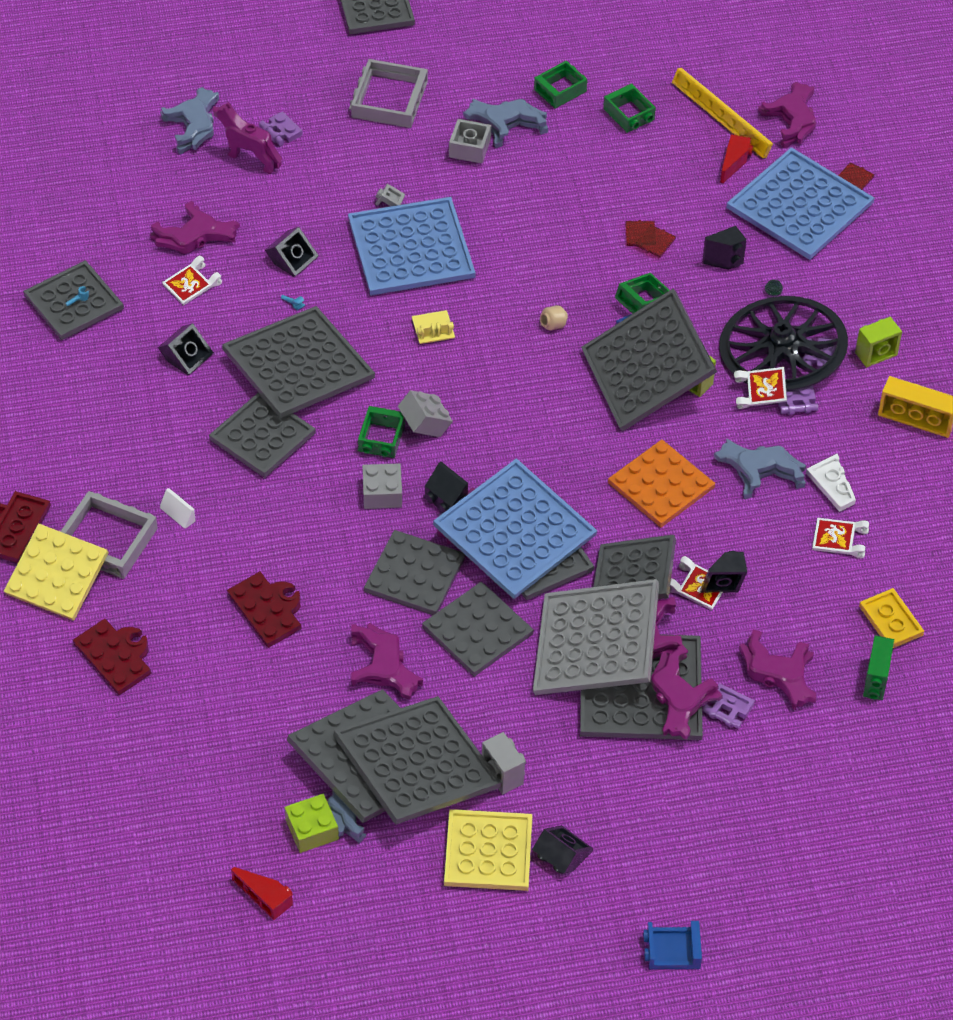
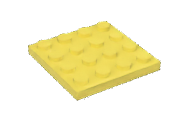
[4,523,109,621]
[444,809,532,891]

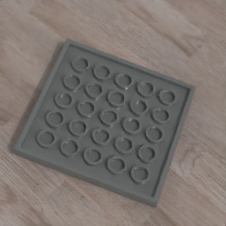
[581,288,717,431]
[222,306,375,418]
[580,634,703,740]
[287,689,400,823]
[333,696,502,825]

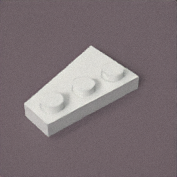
[806,454,856,512]

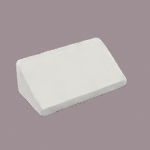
[160,488,195,528]

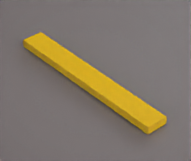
[671,68,773,158]

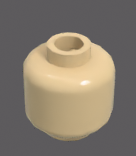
[540,305,568,331]

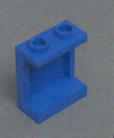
[643,921,702,970]

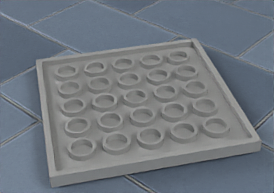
[533,579,659,695]

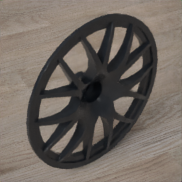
[719,296,848,391]

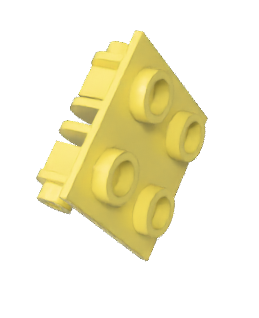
[412,310,455,344]

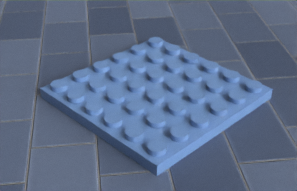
[726,147,875,260]
[348,197,476,295]
[433,458,597,599]

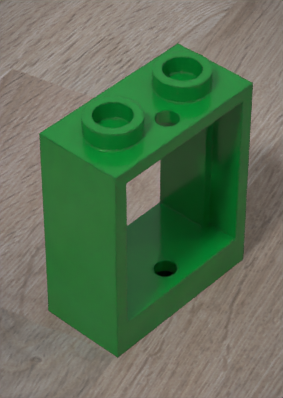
[534,61,588,109]
[603,83,656,133]
[615,273,670,314]
[358,406,405,458]
[863,635,894,700]

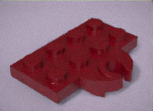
[0,491,51,563]
[227,571,302,648]
[73,618,152,696]

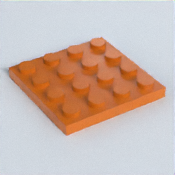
[608,439,715,528]

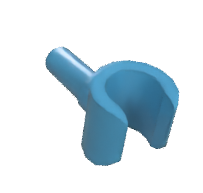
[65,286,89,307]
[281,295,305,310]

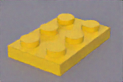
[859,588,924,648]

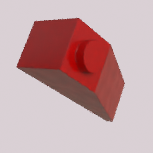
[720,134,753,183]
[231,867,293,920]

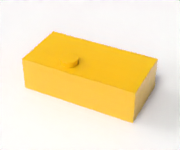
[878,376,953,438]

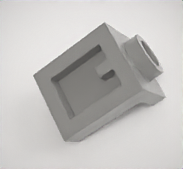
[375,184,405,206]

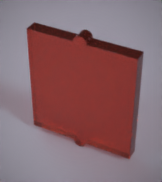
[838,162,875,190]
[625,220,656,247]
[635,225,676,258]

